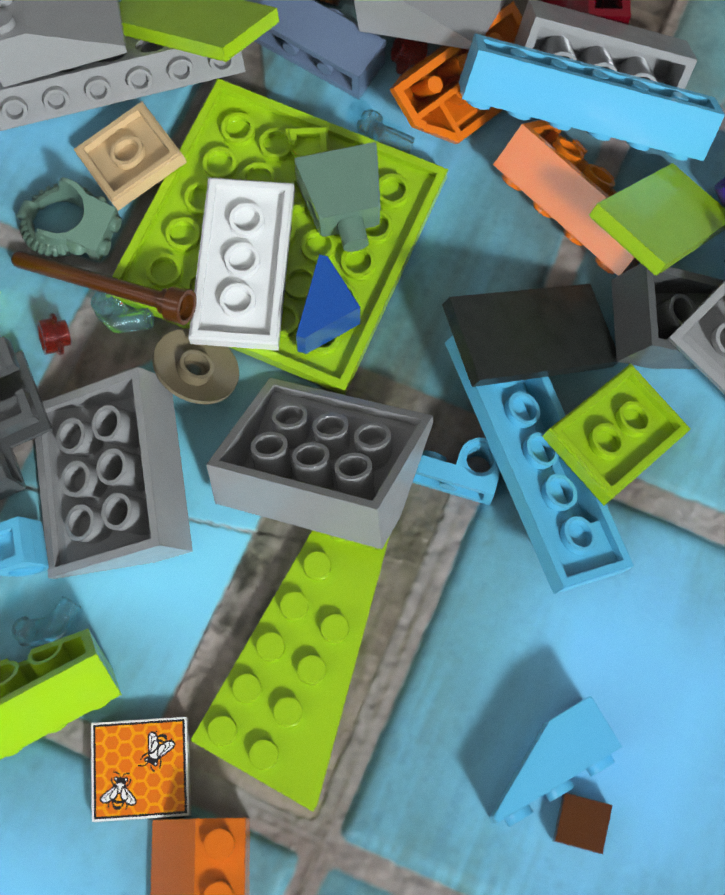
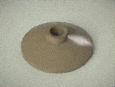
[152,328,239,404]

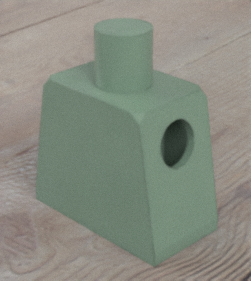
[294,142,380,252]

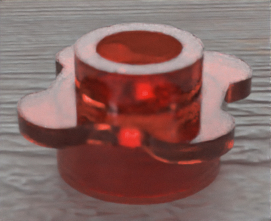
[391,38,428,75]

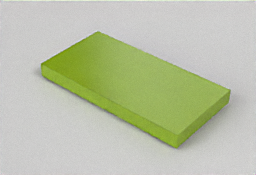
[119,0,280,62]
[589,163,725,276]

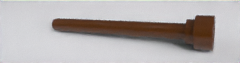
[11,251,197,325]

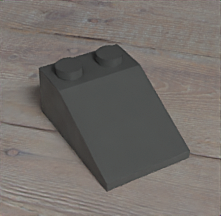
[611,264,723,369]

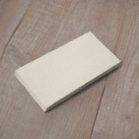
[189,177,295,351]

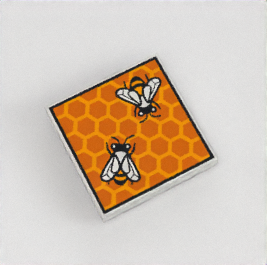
[91,717,191,822]

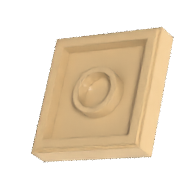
[73,101,187,211]

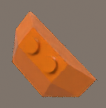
[389,1,523,144]

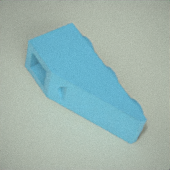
[489,696,622,827]

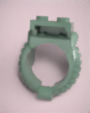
[17,177,122,262]

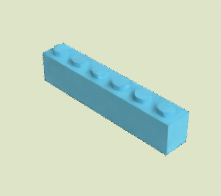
[459,33,725,161]

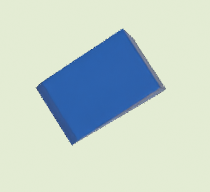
[296,254,360,354]

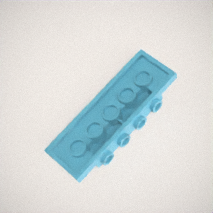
[445,335,634,594]

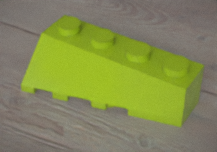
[0,629,122,760]

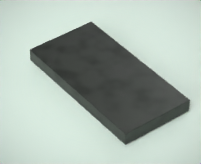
[442,284,619,387]

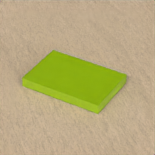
[542,363,691,505]

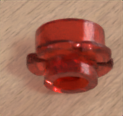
[37,313,71,356]

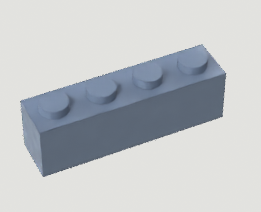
[246,0,386,100]

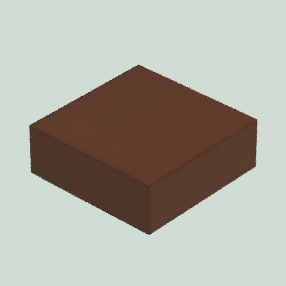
[553,793,613,854]

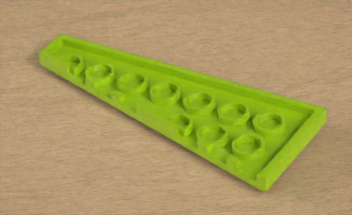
[190,530,391,812]

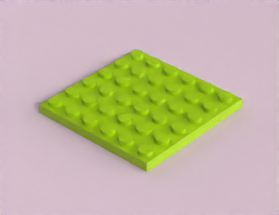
[107,78,448,395]

